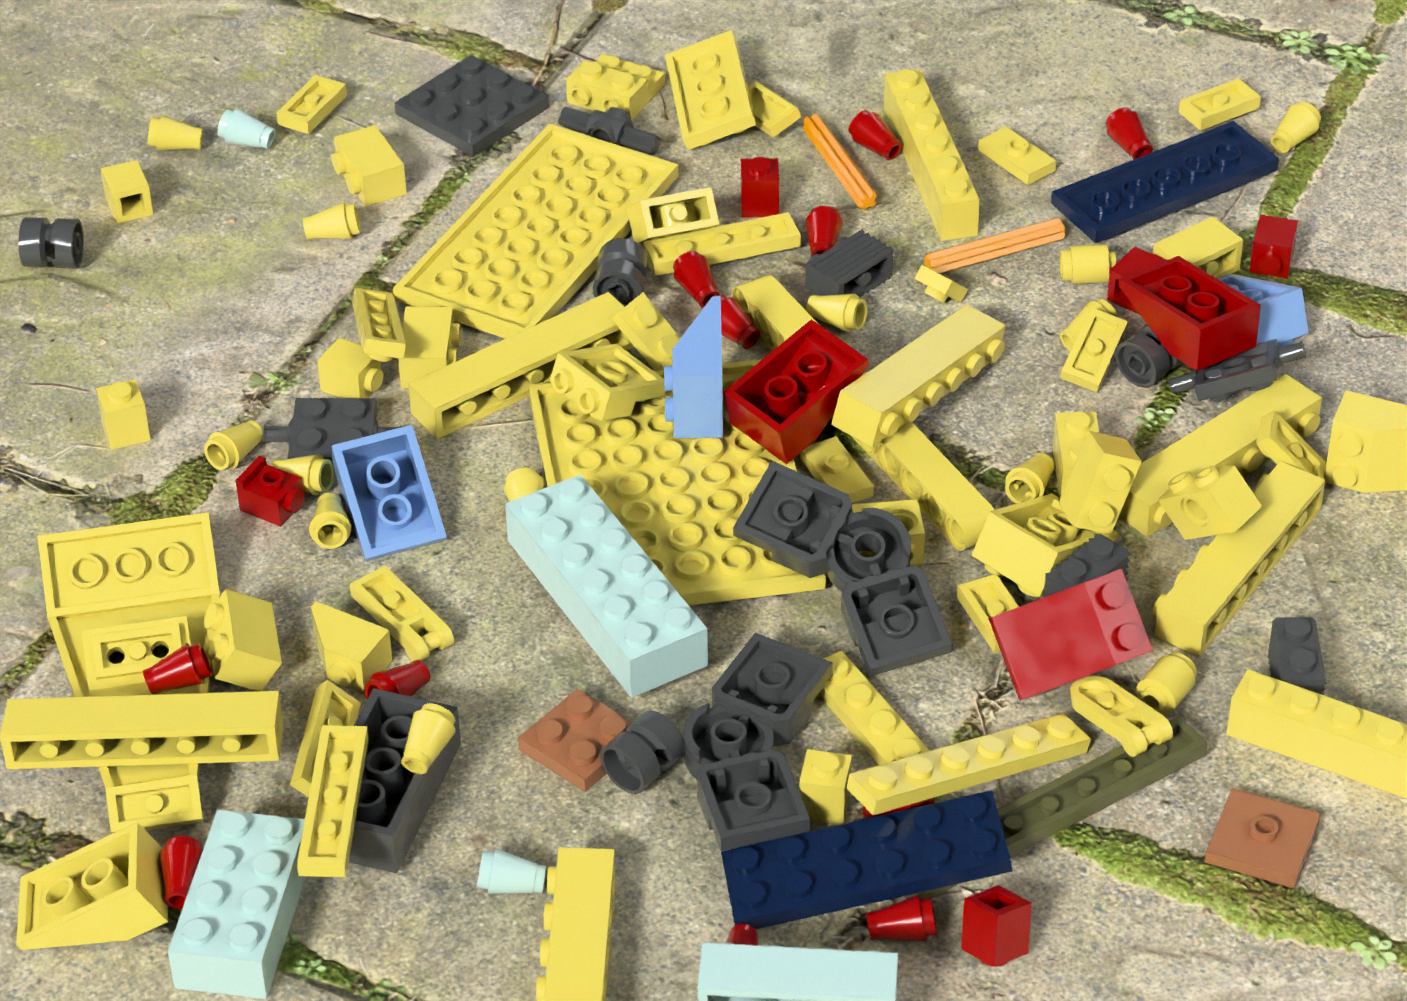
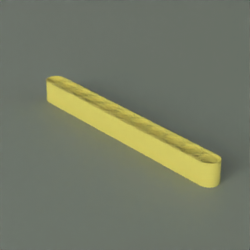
[732,275,995,551]

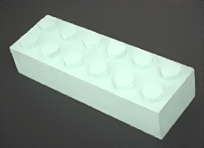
[505,474,708,698]

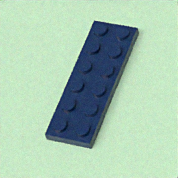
[1051,121,1279,243]
[721,790,1013,930]

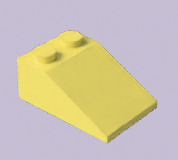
[1324,390,1407,493]
[971,493,1119,597]
[16,822,168,950]

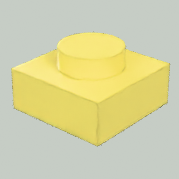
[914,265,968,303]

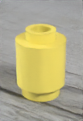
[1059,244,1116,284]
[1136,653,1197,716]

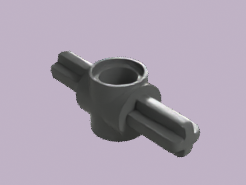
[558,107,661,155]

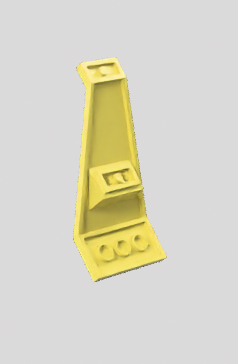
[37,512,220,834]

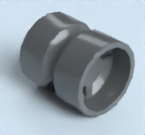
[18,217,84,269]
[593,238,648,306]
[1115,324,1182,388]
[600,710,685,794]

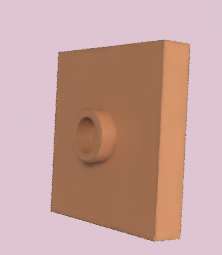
[1205,788,1321,889]

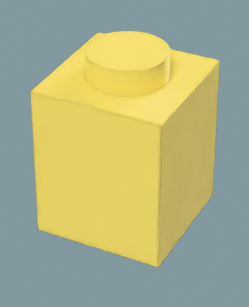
[101,160,153,224]
[317,338,384,398]
[96,379,151,450]
[799,749,852,825]

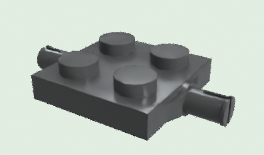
[1169,339,1306,402]
[263,398,402,468]

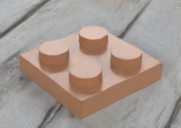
[518,688,632,792]

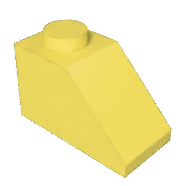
[311,601,392,693]

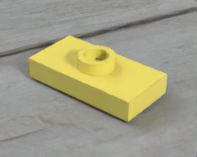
[748,81,801,138]
[978,126,1056,185]
[800,436,874,503]

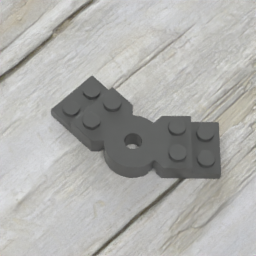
[733,461,953,677]
[683,633,833,851]

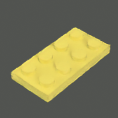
[665,30,757,150]

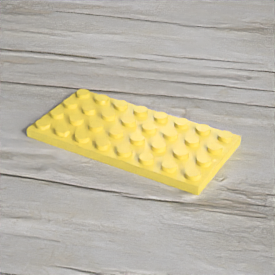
[393,123,679,339]

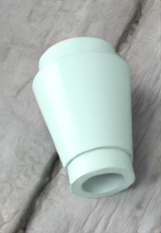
[218,108,276,149]
[476,848,546,894]

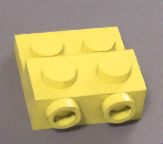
[566,53,665,120]
[550,344,666,422]

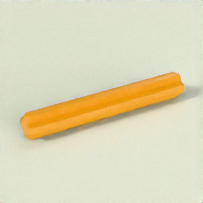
[803,114,877,210]
[924,218,1066,274]

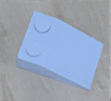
[1217,274,1309,347]
[664,296,723,438]
[332,425,447,561]

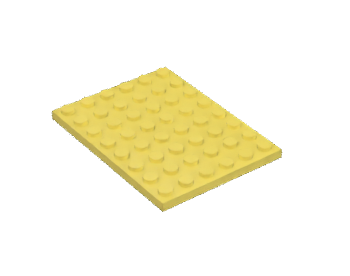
[528,359,826,606]

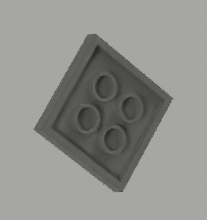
[395,55,549,157]

